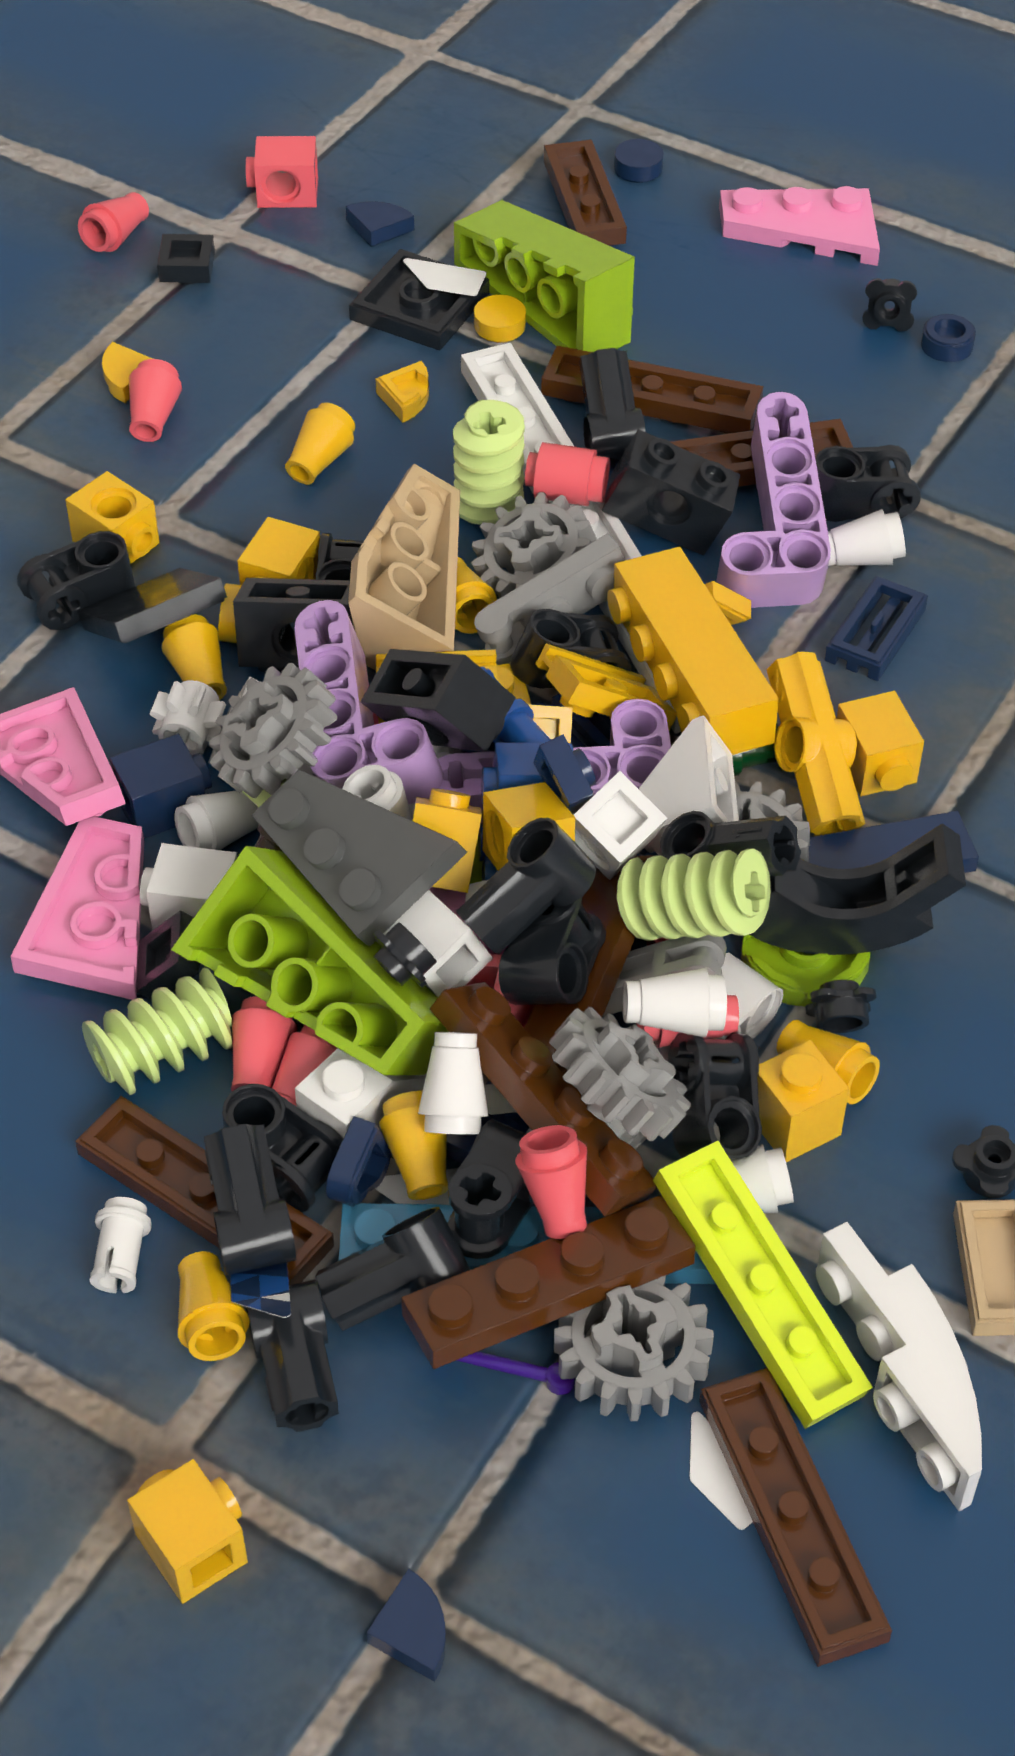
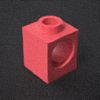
[246,136,318,208]

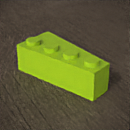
[454,200,635,352]
[171,846,449,1075]

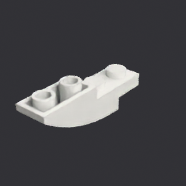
[816,1222,982,1511]

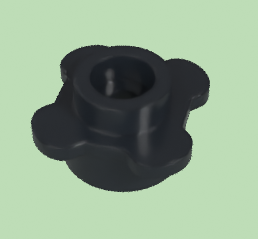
[862,278,917,332]
[373,922,437,988]
[805,980,877,1033]
[952,1125,1015,1198]

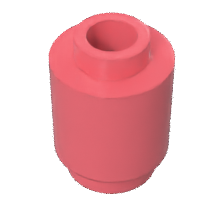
[525,442,610,507]

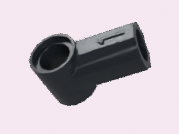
[579,348,646,461]
[660,811,801,877]
[456,818,596,955]
[204,1124,297,1275]
[315,1207,471,1331]
[246,1279,339,1432]

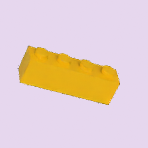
[607,546,779,755]

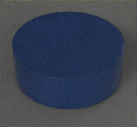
[614,139,664,183]
[921,314,976,362]

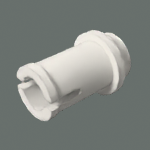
[89,1197,152,1293]

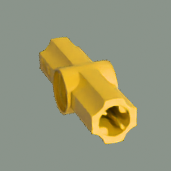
[766,652,866,836]

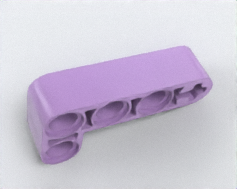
[716,392,831,608]
[294,600,444,804]
[428,699,671,835]

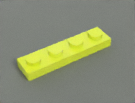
[653,1141,873,1429]

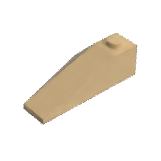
[348,464,460,671]

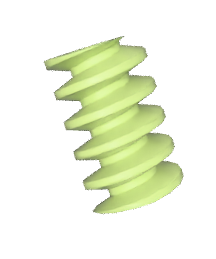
[453,400,525,525]
[617,848,771,941]
[82,967,233,1095]

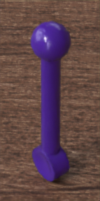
[456,1351,575,1395]

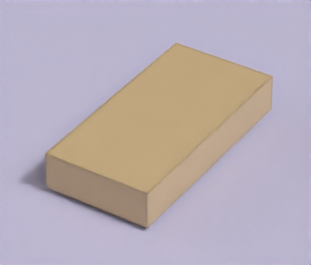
[953,1199,1015,1336]

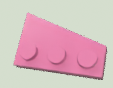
[719,186,880,266]
[0,687,126,826]
[10,816,144,1000]

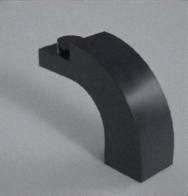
[749,823,966,955]

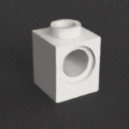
[574,771,667,880]

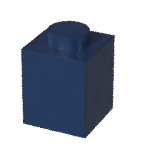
[110,733,212,839]

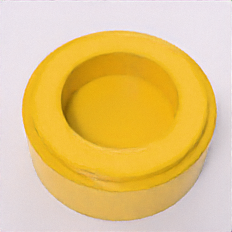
[474,295,526,343]
[218,583,242,644]

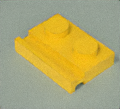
[536,643,677,730]

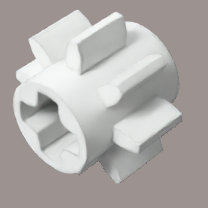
[150,680,226,755]

